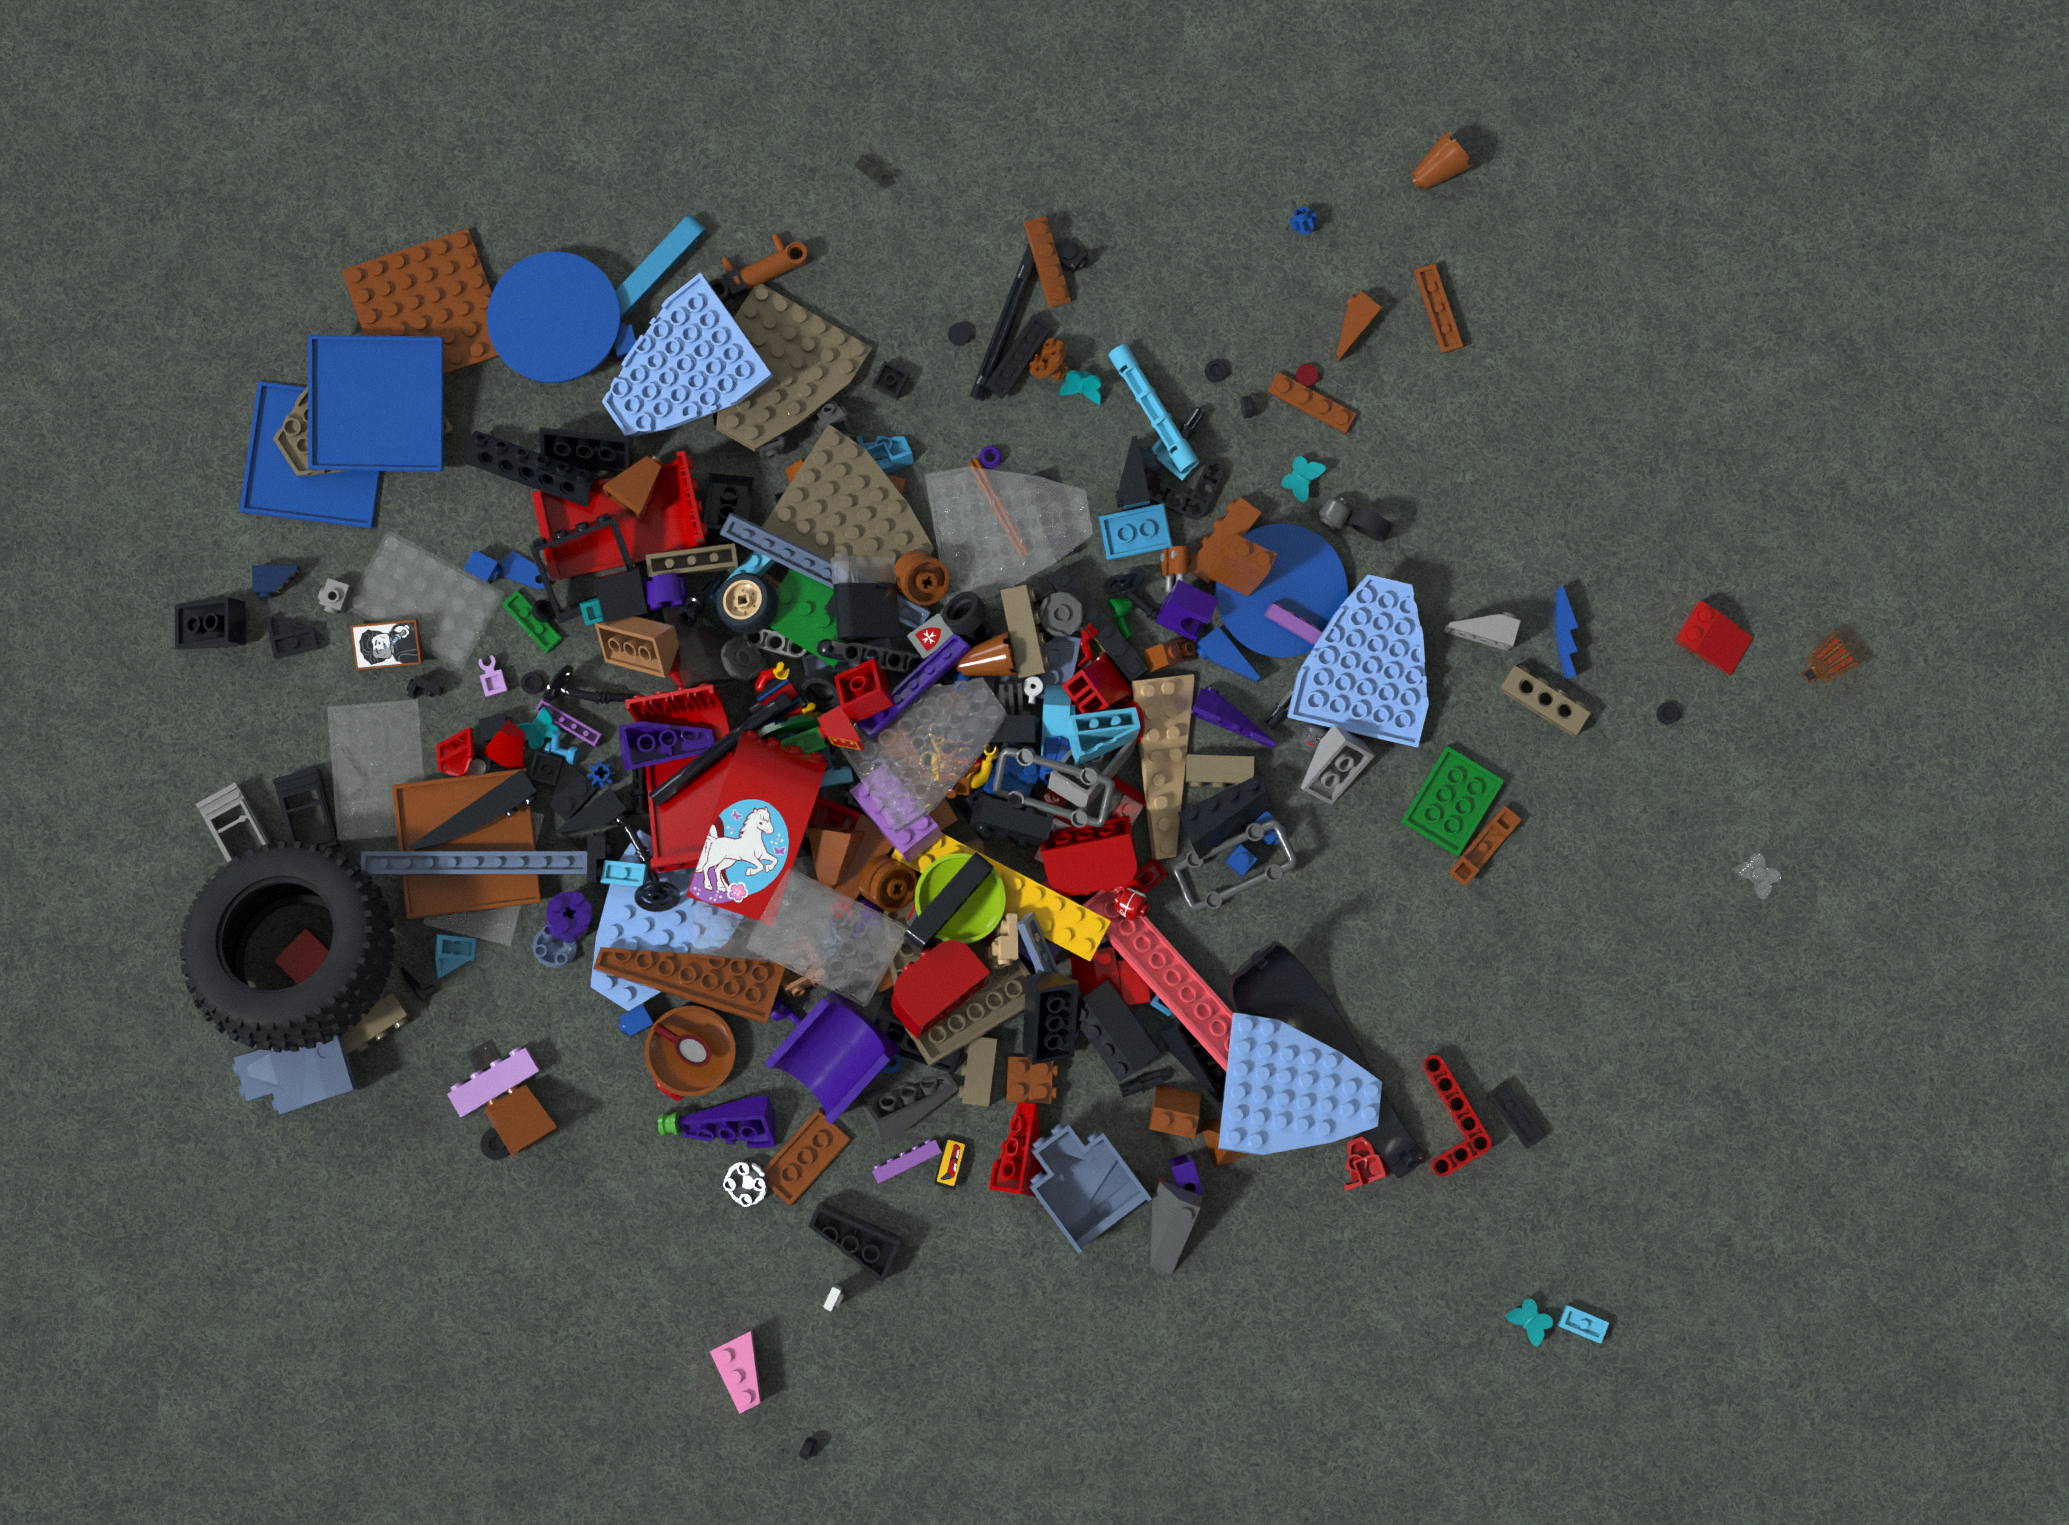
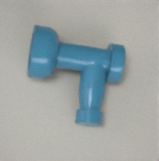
[544,730,580,765]

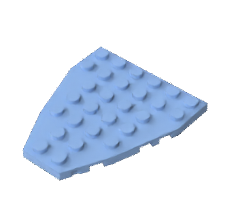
[602,273,774,437]
[1287,574,1429,748]
[590,829,744,1011]
[1218,1013,1382,1155]

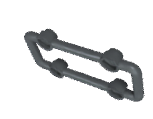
[993,747,1115,828]
[1173,820,1297,911]

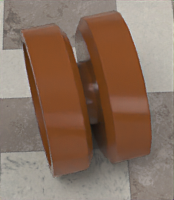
[892,550,950,606]
[859,855,917,912]

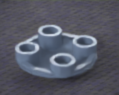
[532,925,578,968]

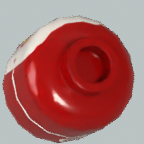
[1114,888,1149,921]

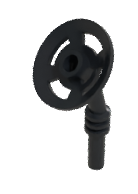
[1103,568,1180,635]
[543,665,635,704]
[624,824,680,912]

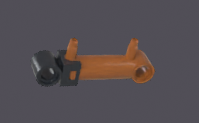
[709,233,808,304]

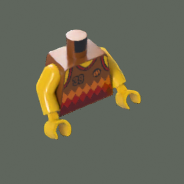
[931,735,999,798]

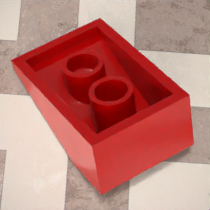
[1673,600,1753,676]

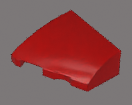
[482,719,526,770]
[1344,1136,1390,1191]

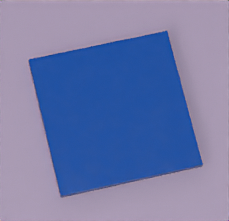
[308,335,444,472]
[239,381,381,529]

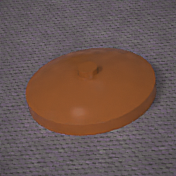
[645,1006,736,1097]

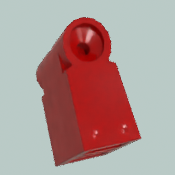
[1062,652,1134,714]

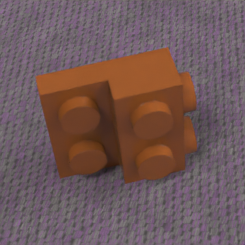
[1006,1056,1058,1104]

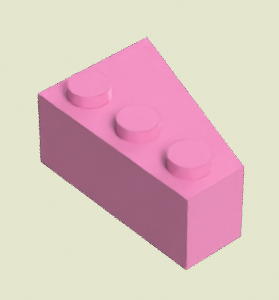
[710,1329,762,1414]

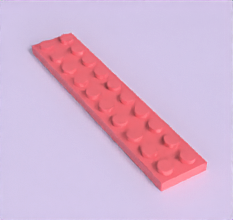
[1082,887,1234,1072]

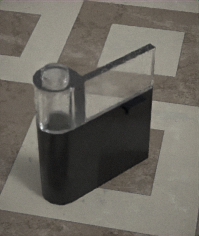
[831,552,901,640]

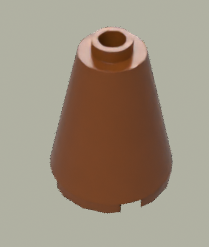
[1411,130,1474,190]
[956,632,1018,676]

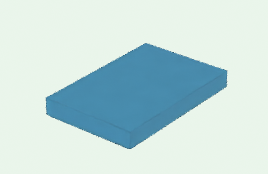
[1099,503,1173,560]

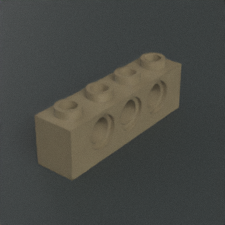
[1498,665,1590,737]

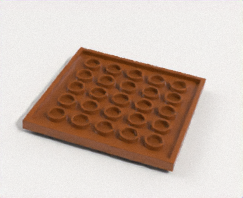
[341,229,500,375]

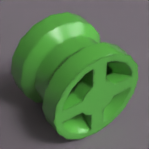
[658,1112,681,1136]

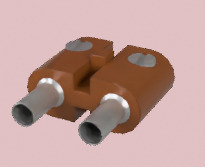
[1160,546,1189,592]

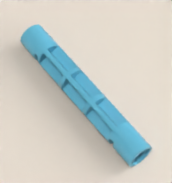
[1108,344,1200,474]

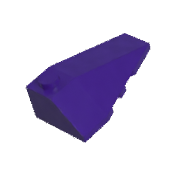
[1191,687,1276,748]
[619,721,715,770]
[678,1096,776,1148]

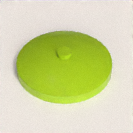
[915,853,1006,944]

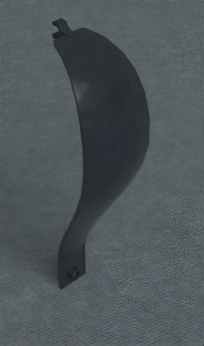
[1228,941,1426,1179]

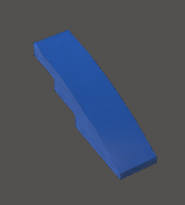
[1554,586,1578,680]

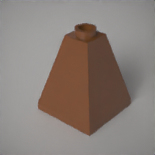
[603,455,662,522]
[808,825,865,889]
[1200,1117,1253,1168]

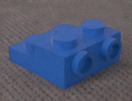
[983,746,1041,809]

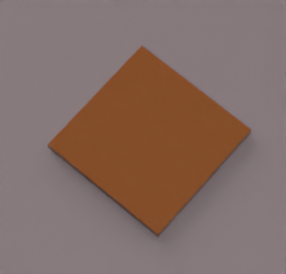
[392,769,543,919]

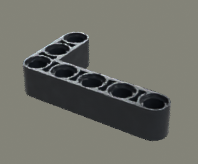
[904,852,994,958]

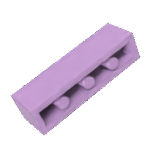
[447,1046,541,1118]

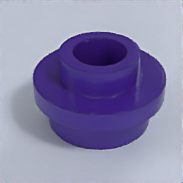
[979,446,1002,468]

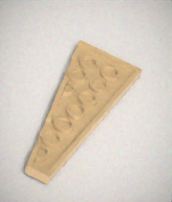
[1132,674,1194,860]

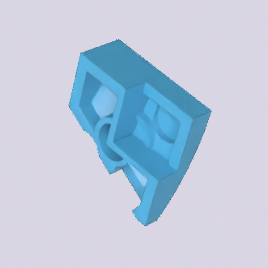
[856,436,914,474]

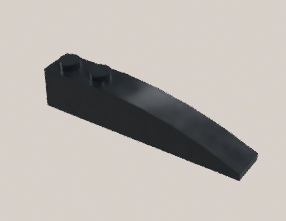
[409,769,540,851]

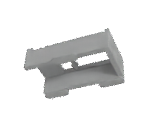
[196,782,274,862]

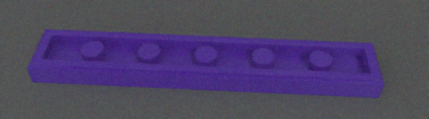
[857,633,971,740]

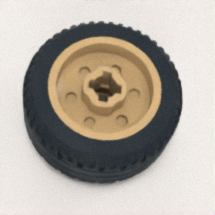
[716,573,778,634]

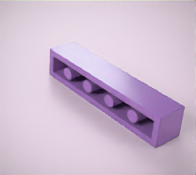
[1263,602,1324,646]
[534,699,603,747]
[872,1138,942,1184]

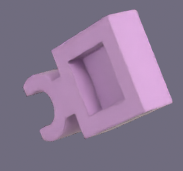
[479,655,508,698]

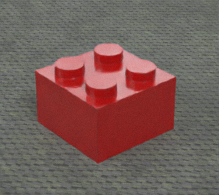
[834,658,893,724]

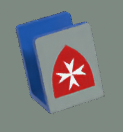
[907,614,954,660]

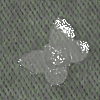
[1733,853,1781,900]

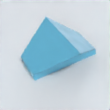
[435,935,476,979]

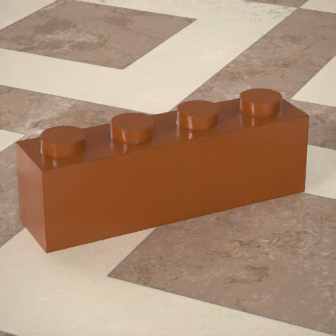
[1189,497,1262,586]

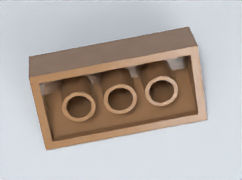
[595,616,679,678]

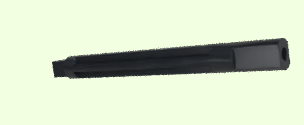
[970,243,1036,401]
[649,692,792,806]

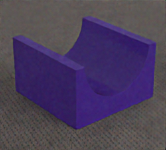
[765,988,902,1125]

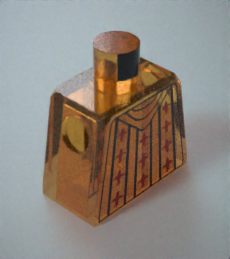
[1801,631,1860,684]

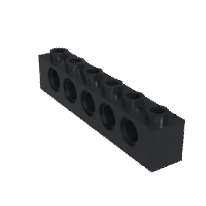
[465,430,598,507]

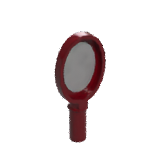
[653,1023,711,1067]

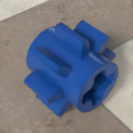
[1289,207,1319,235]
[587,760,615,790]

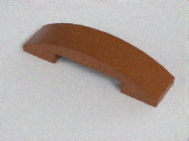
[1448,805,1522,887]

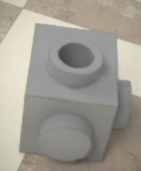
[318,578,352,615]

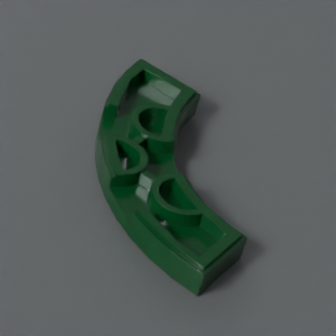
[755,712,827,739]

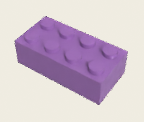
[849,763,943,863]

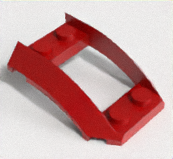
[1040,776,1146,826]

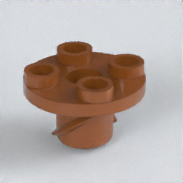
[1028,338,1070,381]

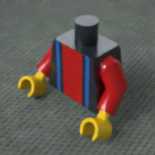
[748,662,819,719]

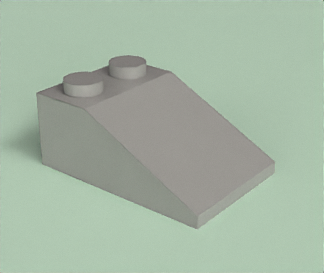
[1443,612,1521,651]
[1301,725,1375,805]

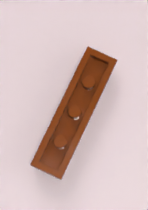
[1023,216,1071,308]
[1413,263,1463,355]
[1267,372,1356,434]

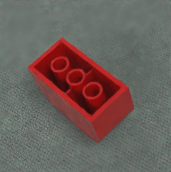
[1041,815,1137,896]
[891,940,990,1040]

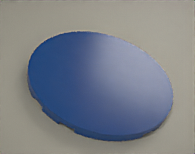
[487,252,621,384]
[1215,524,1348,658]

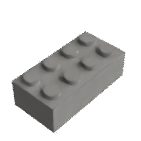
[1048,738,1137,809]

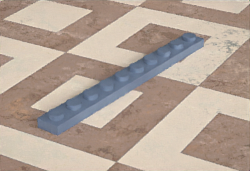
[720,512,930,629]
[361,851,587,874]

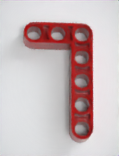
[1422,1055,1491,1177]

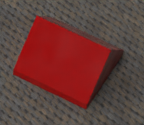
[807,796,860,831]

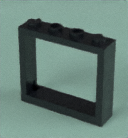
[529,513,635,624]

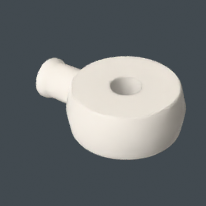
[1023,676,1044,704]

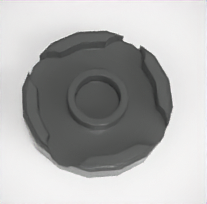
[1039,592,1084,637]
[721,637,762,681]

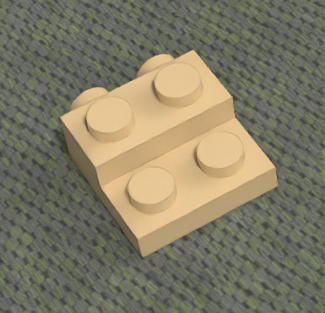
[985,913,1018,969]

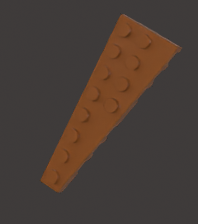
[593,947,788,1025]

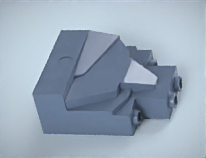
[232,1034,361,1115]
[1029,1123,1152,1254]

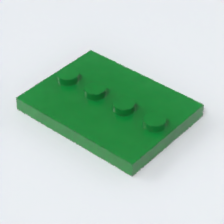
[768,569,853,668]
[1400,746,1504,857]

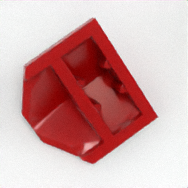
[436,727,474,777]

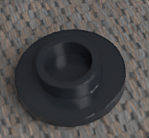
[480,1128,509,1160]

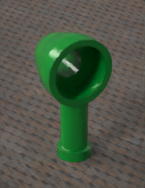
[1107,597,1133,638]

